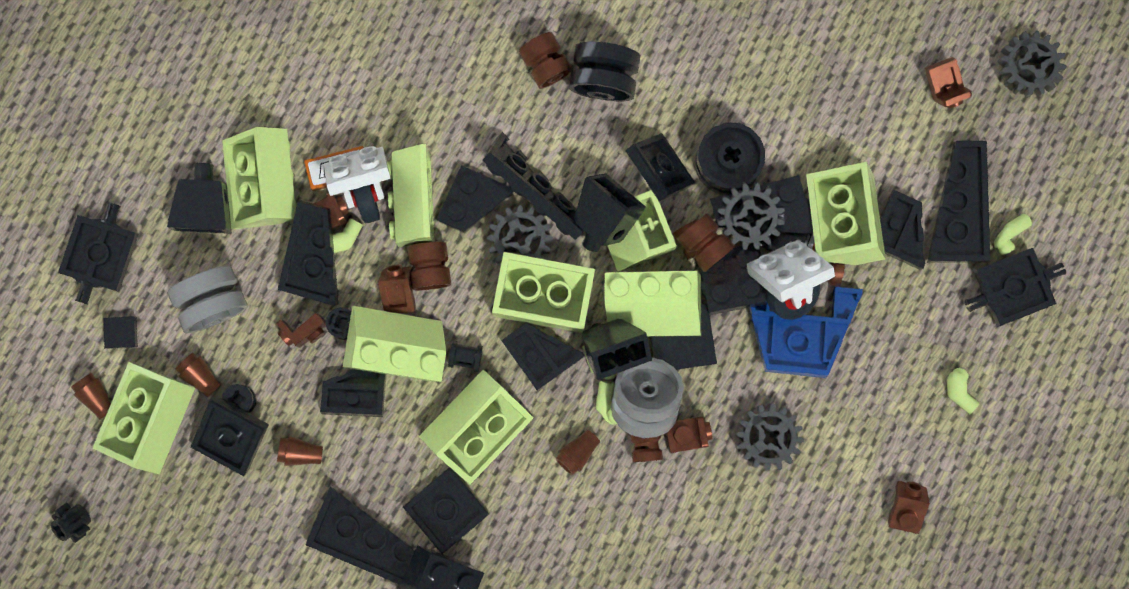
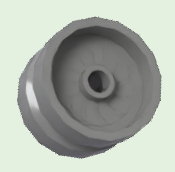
[167,266,248,333]
[611,358,684,438]

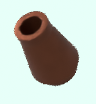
[175,352,221,398]
[71,372,111,420]
[555,430,600,476]
[277,436,323,466]

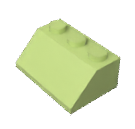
[222,127,297,229]
[387,144,435,247]
[806,162,886,265]
[492,252,595,333]
[605,271,701,337]
[343,306,446,382]
[92,362,195,475]
[419,369,534,484]

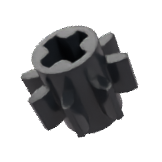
[50,502,91,543]

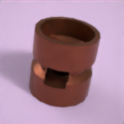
[519,32,573,89]
[677,213,735,272]
[407,242,452,291]

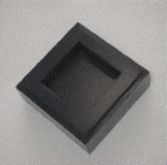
[103,316,138,349]

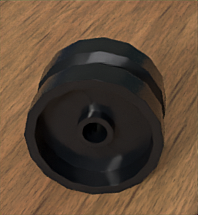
[569,41,641,102]
[695,122,765,195]

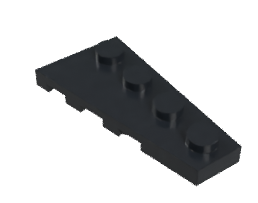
[482,132,584,240]
[927,141,990,263]
[305,487,415,585]

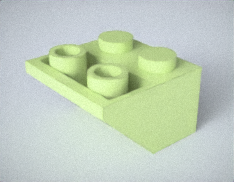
[607,190,677,272]

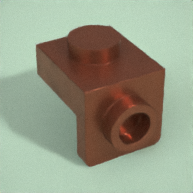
[925,57,972,108]
[276,313,326,348]
[888,481,930,534]

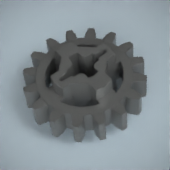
[998,31,1067,98]
[717,182,785,250]
[487,205,553,264]
[735,404,804,471]

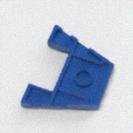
[749,287,863,378]

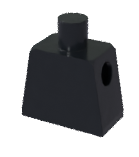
[167,163,232,234]
[574,173,646,252]
[582,319,652,380]

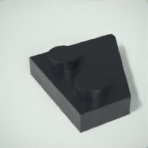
[437,165,514,234]
[880,190,925,270]
[501,323,585,391]
[320,369,386,417]

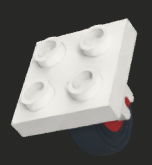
[324,146,391,224]
[747,239,835,320]

